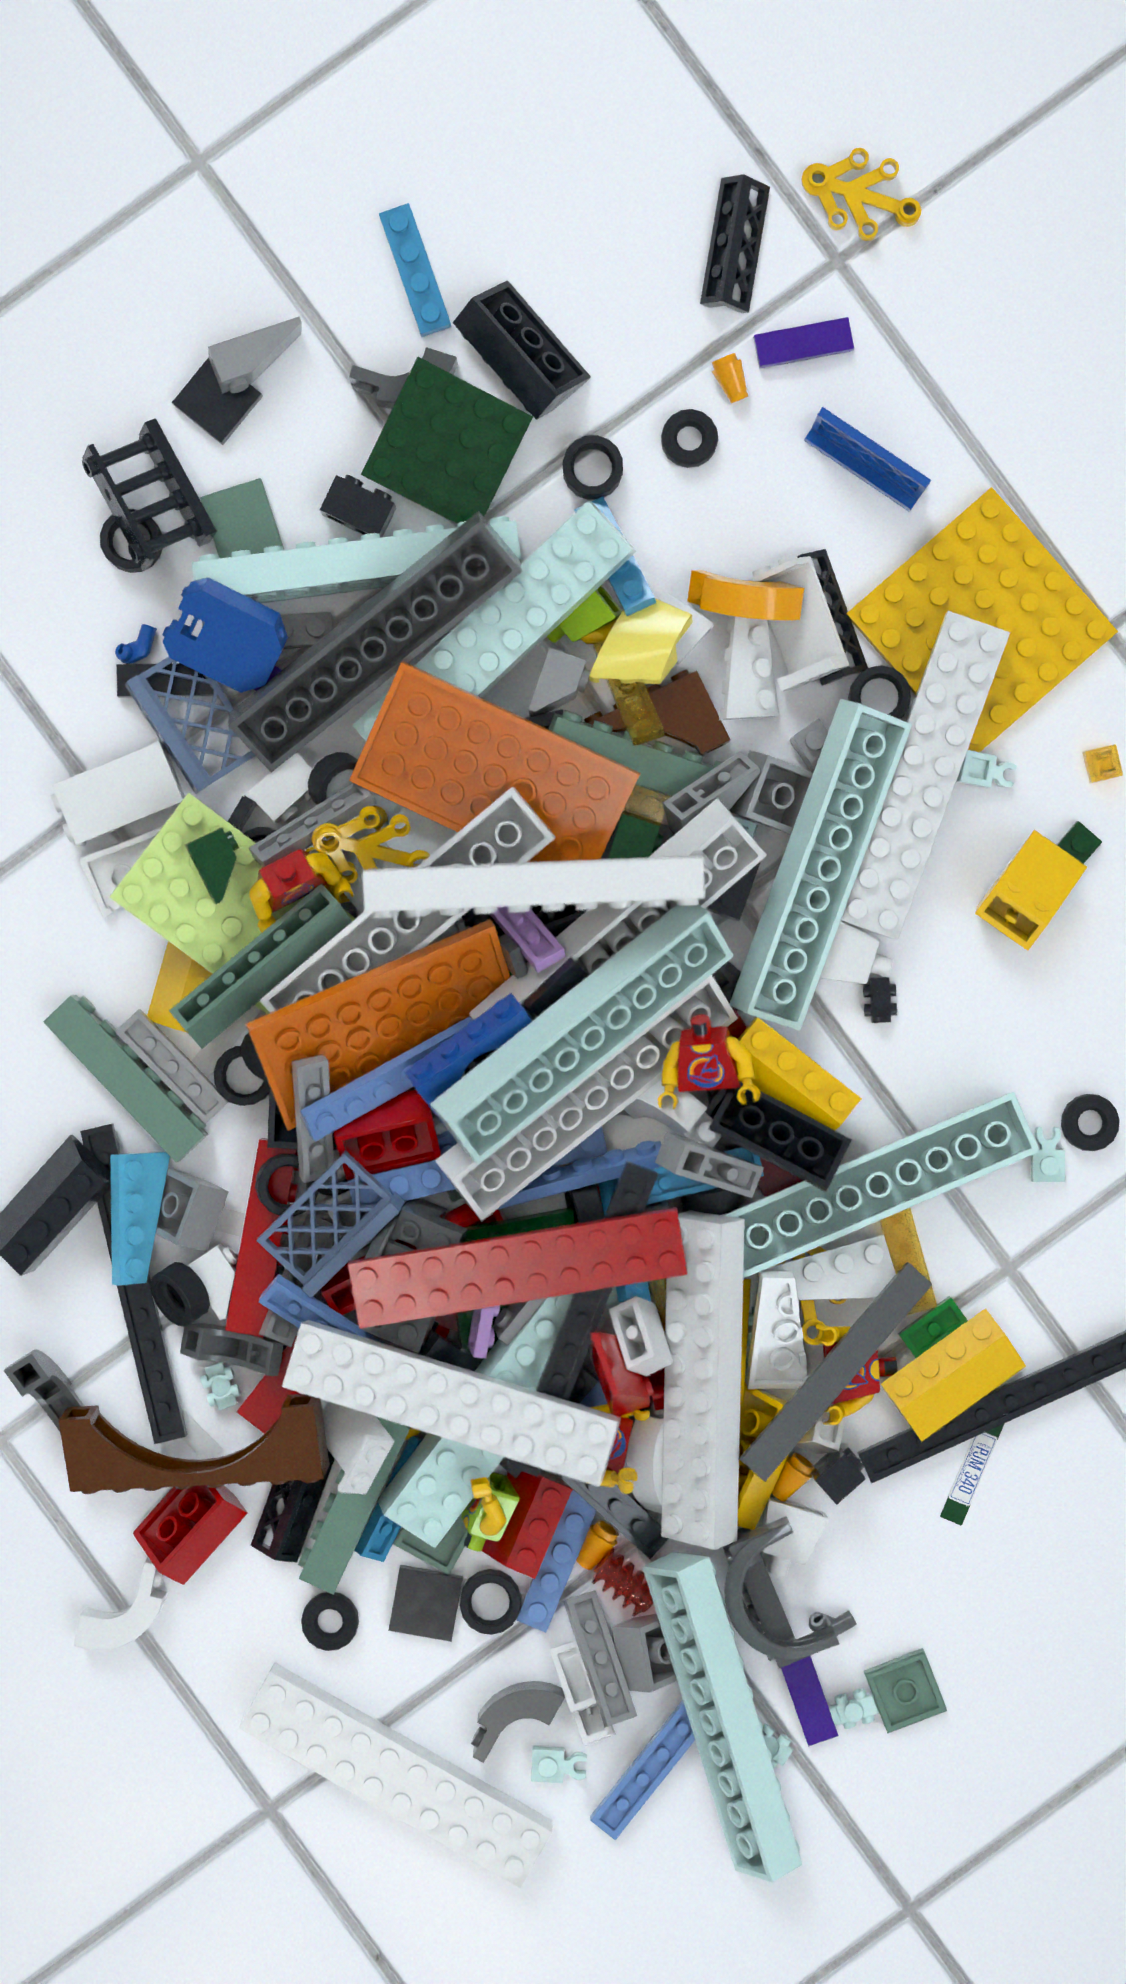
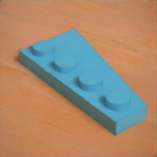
[110,1152,170,1285]

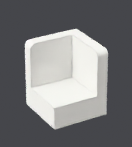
[796,1412,845,1454]

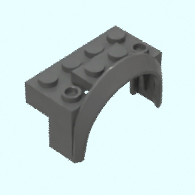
[361,1198,468,1353]
[723,1516,840,1668]

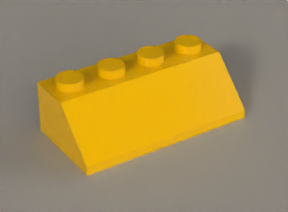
[147,941,212,1033]
[738,1017,862,1131]
[881,1308,1026,1442]
[737,1382,789,1530]

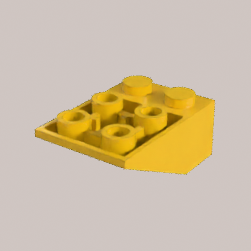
[975,829,1087,951]

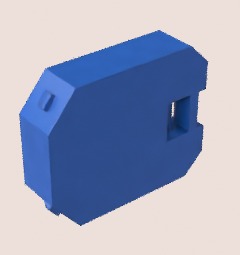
[162,577,288,693]

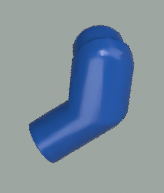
[115,624,157,664]

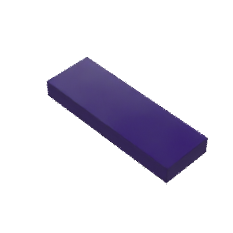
[753,317,854,369]
[781,1656,839,1747]

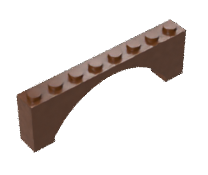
[584,669,731,756]
[58,1394,329,1494]

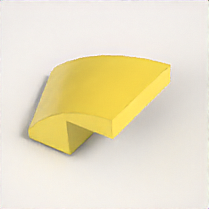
[589,598,693,684]

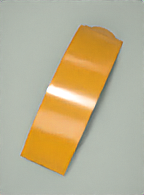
[687,570,804,620]

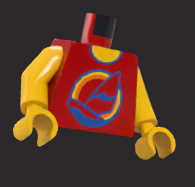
[249,849,354,933]
[657,1014,761,1109]
[815,1324,898,1425]
[587,1404,650,1494]

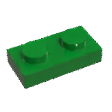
[898,1296,968,1358]

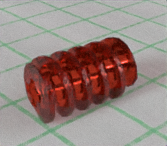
[591,1547,654,1617]

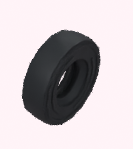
[661,409,719,468]
[1061,1094,1120,1151]
[301,1592,359,1651]

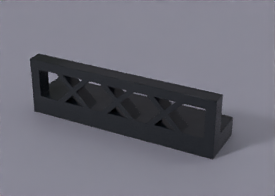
[700,174,770,313]
[797,549,868,686]
[250,1449,335,1563]

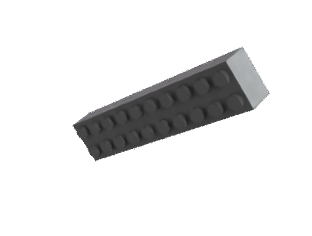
[228,511,522,772]

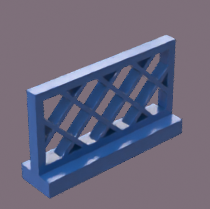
[804,407,931,512]

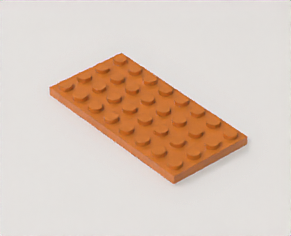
[349,661,641,862]
[246,920,510,1131]

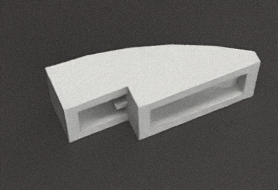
[549,1640,616,1746]

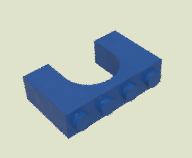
[405,993,532,1132]

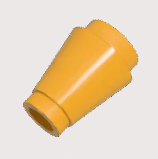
[711,353,749,404]
[772,1452,815,1502]
[576,1520,619,1570]

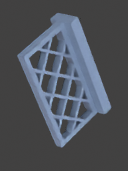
[125,657,255,794]
[256,1151,405,1298]

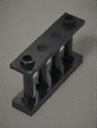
[82,418,217,571]

